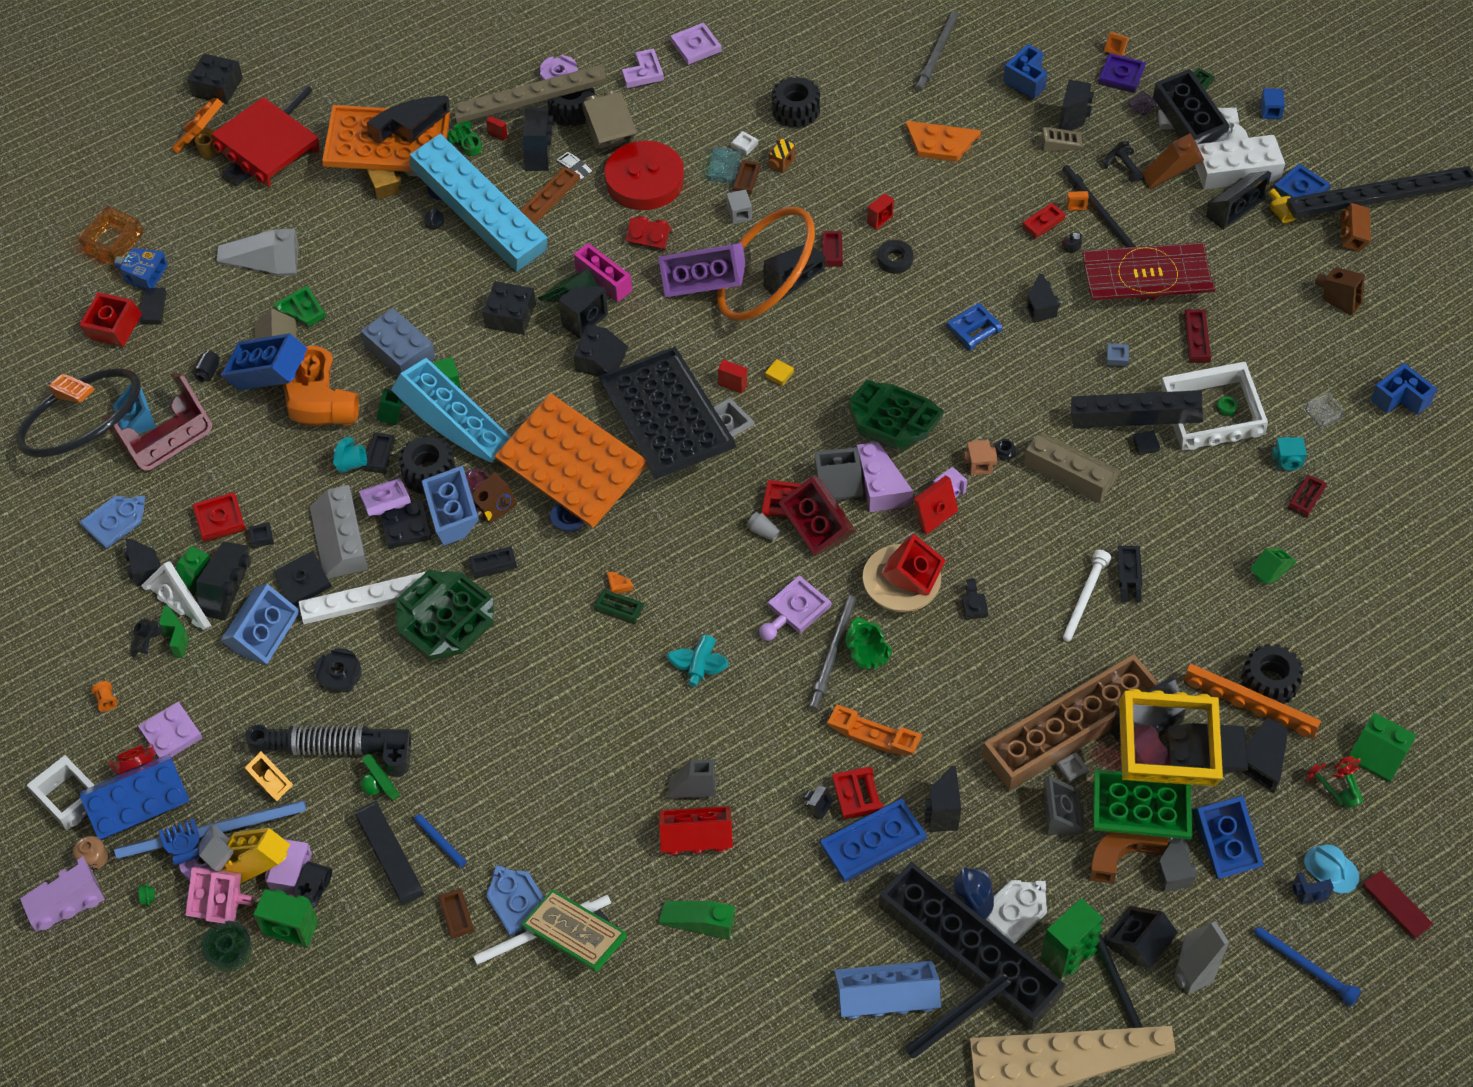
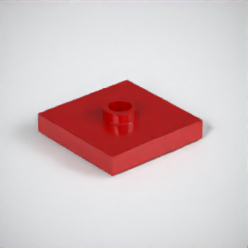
[913,475,958,535]
[192,492,246,542]

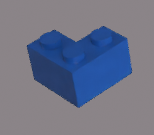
[1003,44,1048,99]
[1370,363,1437,415]

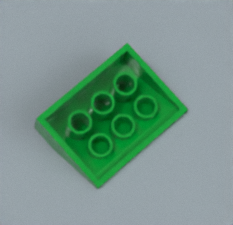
[1091,769,1192,839]

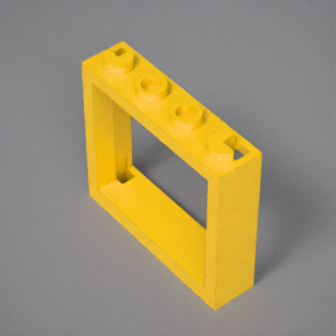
[1119,689,1223,786]

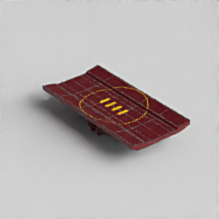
[1082,242,1216,301]

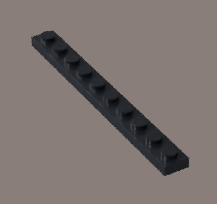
[1286,166,1473,218]

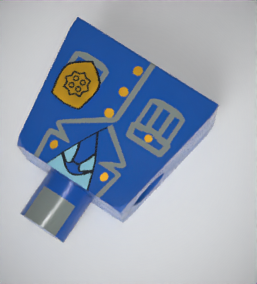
[114,248,168,291]

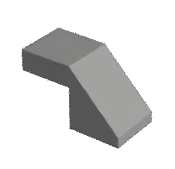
[199,824,234,871]

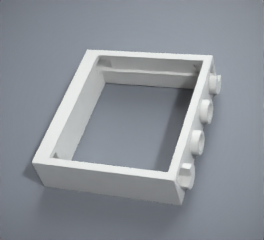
[1161,362,1268,450]

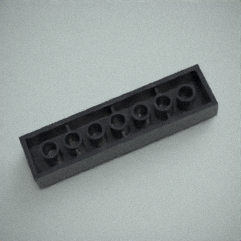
[879,861,1065,1031]

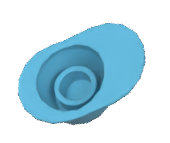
[1304,844,1359,894]

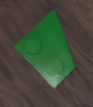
[273,285,327,327]

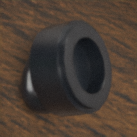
[424,207,444,230]

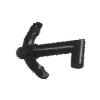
[1104,141,1144,182]

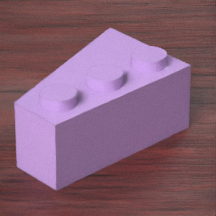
[857,442,913,512]
[20,856,105,932]

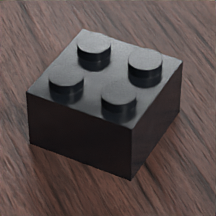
[188,53,243,104]
[482,281,536,335]

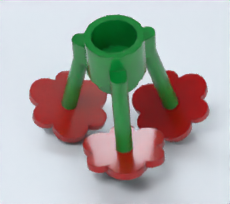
[1304,756,1364,809]

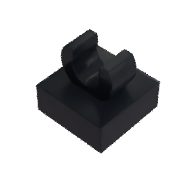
[802,785,834,820]

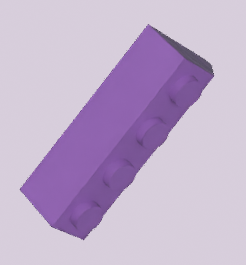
[658,243,745,297]

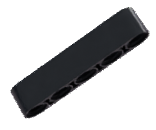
[354,801,425,906]

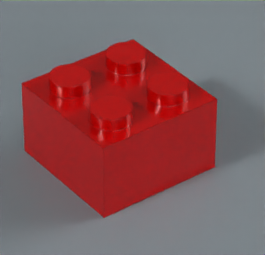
[79,292,142,347]

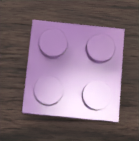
[670,23,722,65]
[359,478,411,516]
[138,702,202,758]

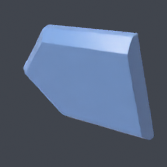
[80,496,146,549]
[486,865,544,935]

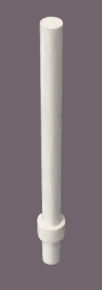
[473,895,611,965]

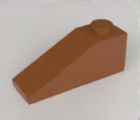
[1142,133,1204,189]

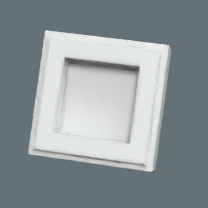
[731,131,758,156]

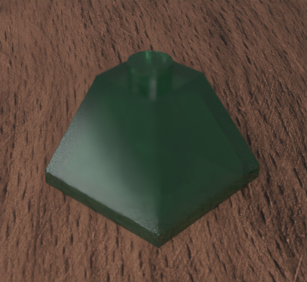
[538,268,598,302]

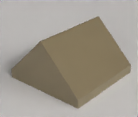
[255,308,297,339]

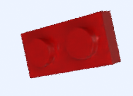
[1022,203,1066,239]

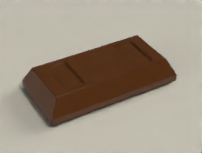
[733,160,761,194]
[438,888,474,939]

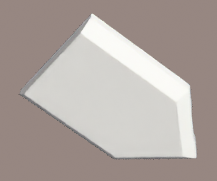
[985,880,1047,944]

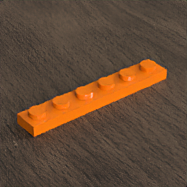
[1184,663,1321,739]

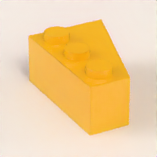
[221,828,291,884]

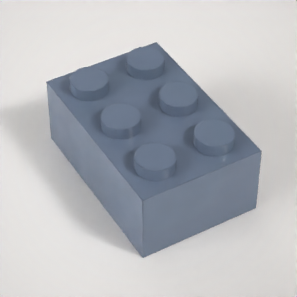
[361,308,436,377]

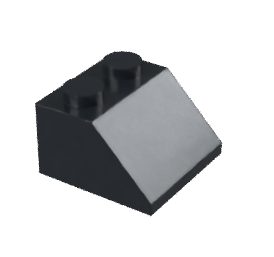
[1059,80,1094,131]
[559,286,608,339]
[573,324,628,376]
[924,766,961,832]
[1103,906,1178,968]

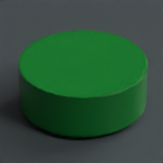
[1216,396,1239,416]

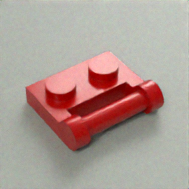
[762,480,801,517]
[832,767,884,820]

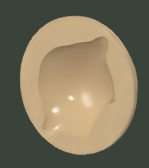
[863,544,941,612]

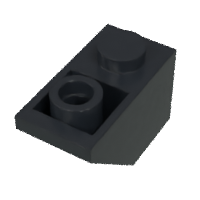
[1026,274,1060,323]
[123,538,161,587]

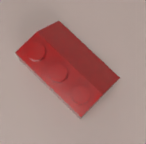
[659,806,733,855]

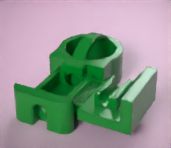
[447,120,482,156]

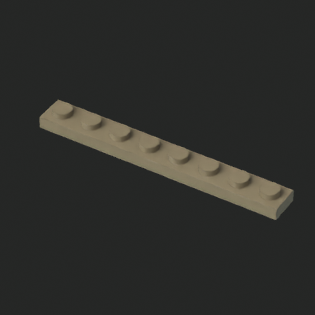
[454,64,607,123]

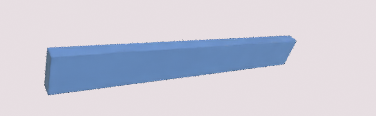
[114,800,307,858]

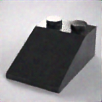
[1168,723,1248,774]

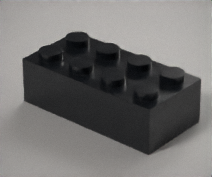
[1153,69,1230,144]

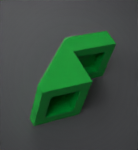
[159,606,189,658]

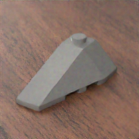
[217,229,299,276]
[1175,921,1229,994]

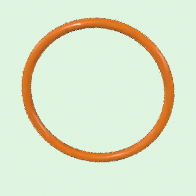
[717,207,815,321]

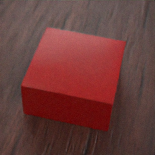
[867,193,894,230]
[718,359,748,393]

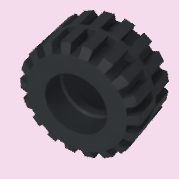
[772,76,820,128]
[547,87,595,126]
[398,435,455,494]
[1241,644,1304,704]

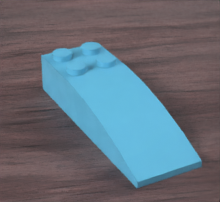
[391,358,511,463]

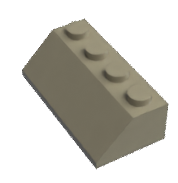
[1024,433,1121,503]

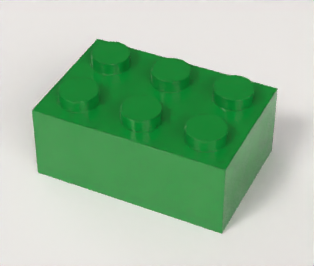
[1040,898,1104,980]

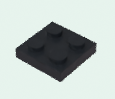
[381,500,431,549]

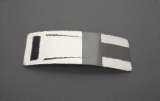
[557,152,592,179]

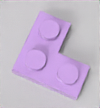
[622,48,664,88]

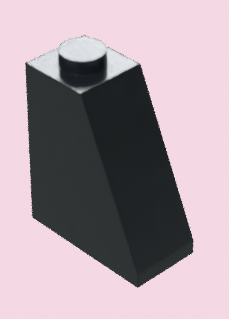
[1241,717,1288,793]

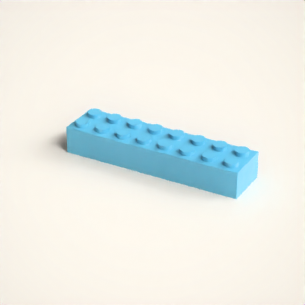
[410,134,547,272]

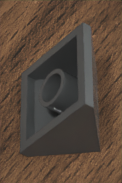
[1042,776,1085,835]

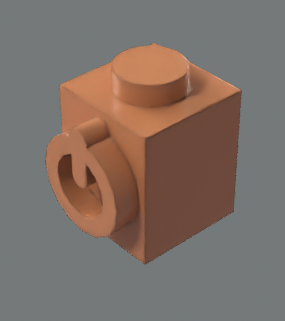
[963,440,997,476]

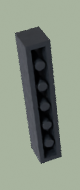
[1071,390,1203,428]

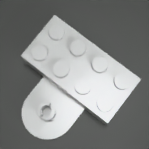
[1195,121,1285,190]

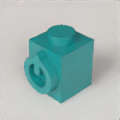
[1271,437,1307,471]

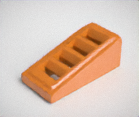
[49,374,95,403]

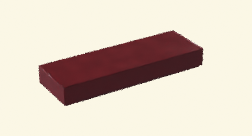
[1184,309,1211,363]
[1362,870,1433,941]

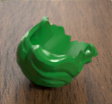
[845,617,892,670]

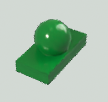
[360,754,400,801]

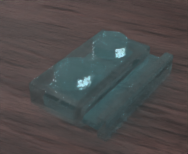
[707,147,742,184]

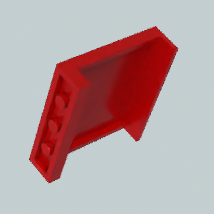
[212,97,320,188]

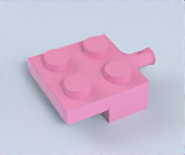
[186,866,254,924]

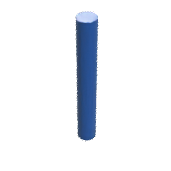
[414,814,466,868]

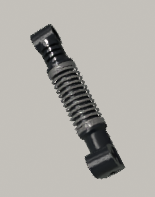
[245,724,411,777]

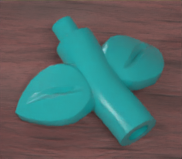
[666,635,729,687]

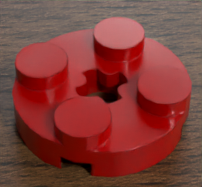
[108,744,156,775]

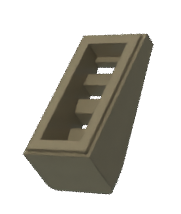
[1042,127,1083,151]

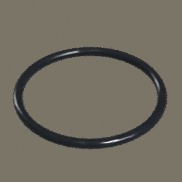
[16,368,141,458]

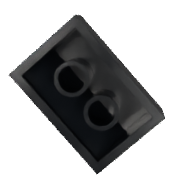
[1206,171,1271,230]
[1111,677,1186,750]

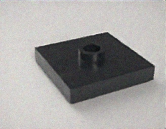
[274,550,332,606]

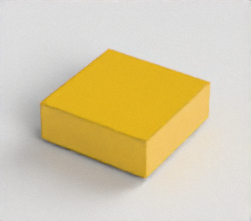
[765,359,794,386]

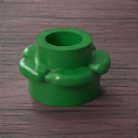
[139,883,156,907]

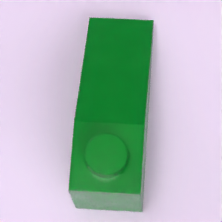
[659,901,736,940]

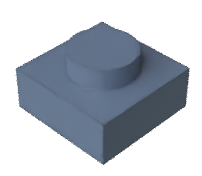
[1107,343,1129,366]

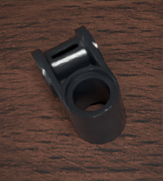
[294,861,332,909]

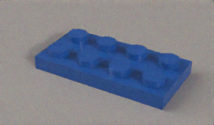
[820,798,927,883]

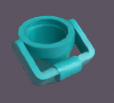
[333,436,367,473]

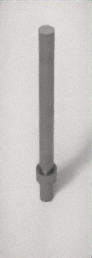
[916,11,959,92]
[809,595,857,711]

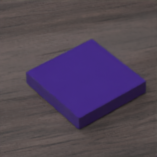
[1098,53,1146,93]

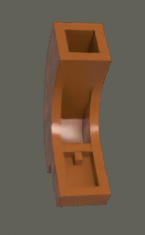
[1089,832,1168,884]

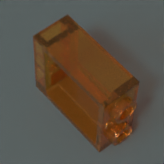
[78,206,144,265]

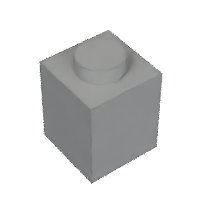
[727,190,752,224]

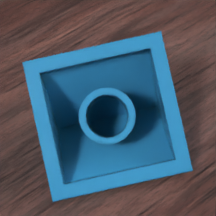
[113,382,156,434]

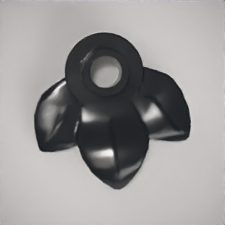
[130,619,162,657]

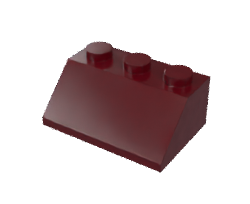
[778,476,856,556]

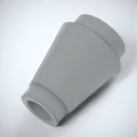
[747,512,780,541]

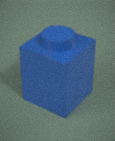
[1260,88,1285,119]

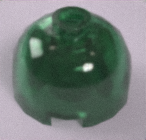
[201,921,252,972]

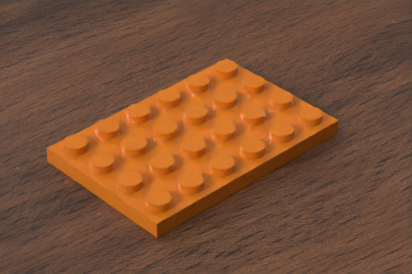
[322,105,450,172]
[495,393,647,528]

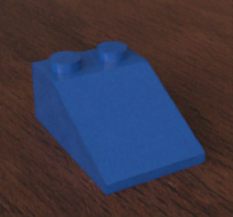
[1192,796,1264,879]

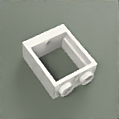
[27,755,94,831]

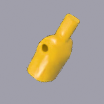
[1269,189,1298,223]

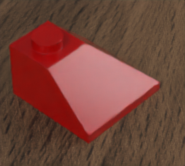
[881,533,946,596]

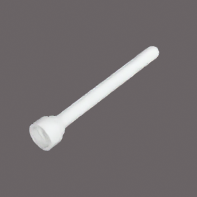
[1063,550,1111,642]

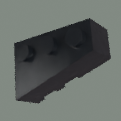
[522,108,554,171]
[763,244,825,301]
[196,541,251,621]

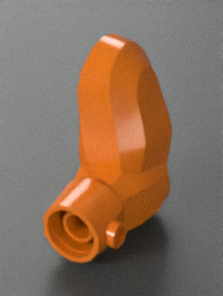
[283,346,359,426]

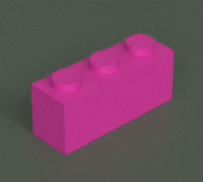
[574,243,632,302]

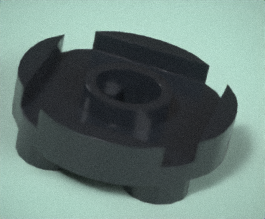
[315,648,362,692]

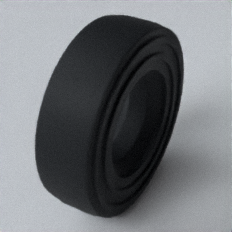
[877,240,914,274]

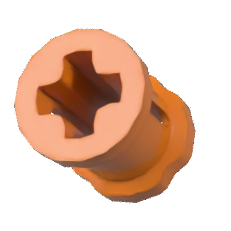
[91,681,118,712]

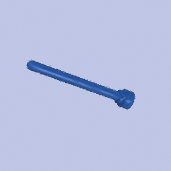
[1254,927,1362,1007]

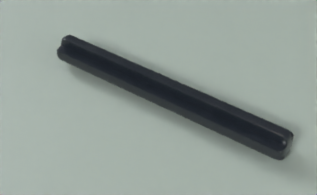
[906,972,1011,1058]

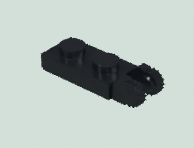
[1117,546,1143,602]

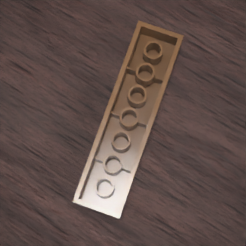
[982,654,1159,791]

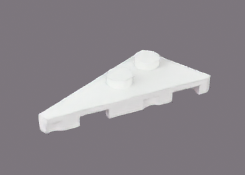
[141,561,212,630]

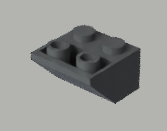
[814,447,863,500]

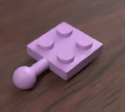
[759,575,831,641]

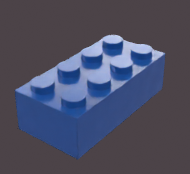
[221,333,308,390]
[80,754,190,840]

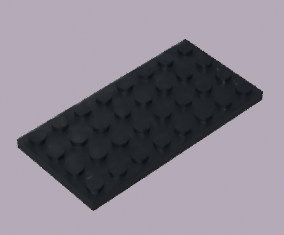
[598,346,736,479]

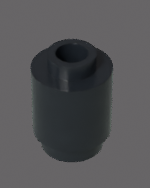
[192,350,220,382]

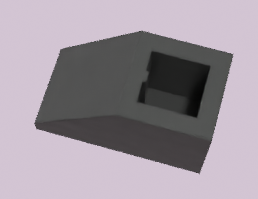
[668,759,717,798]
[1156,838,1197,892]

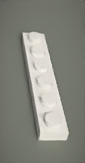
[299,572,425,624]

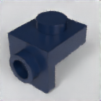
[1292,872,1334,904]

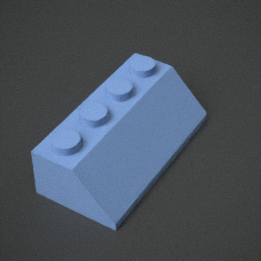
[835,961,941,1019]

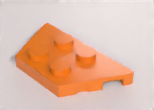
[171,98,223,154]
[906,121,981,162]

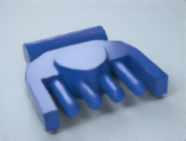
[158,818,200,865]

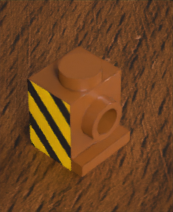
[768,137,795,173]

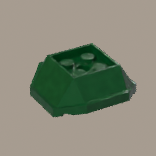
[848,380,944,453]
[396,570,494,661]

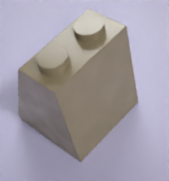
[582,90,637,150]

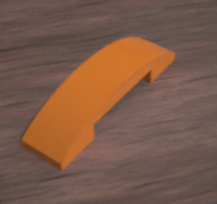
[827,704,922,755]

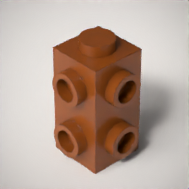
[1340,203,1372,252]

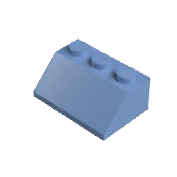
[422,465,479,546]
[220,584,300,665]

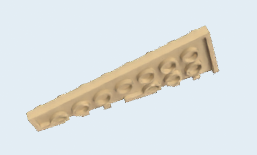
[970,1026,1175,1087]

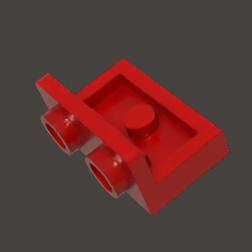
[625,216,673,250]

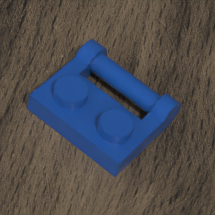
[947,303,1003,351]

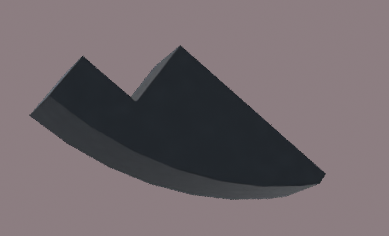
[367,96,450,143]

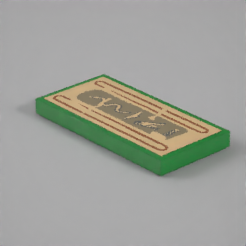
[521,889,627,973]

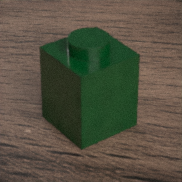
[376,388,403,425]

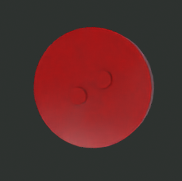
[605,141,684,210]

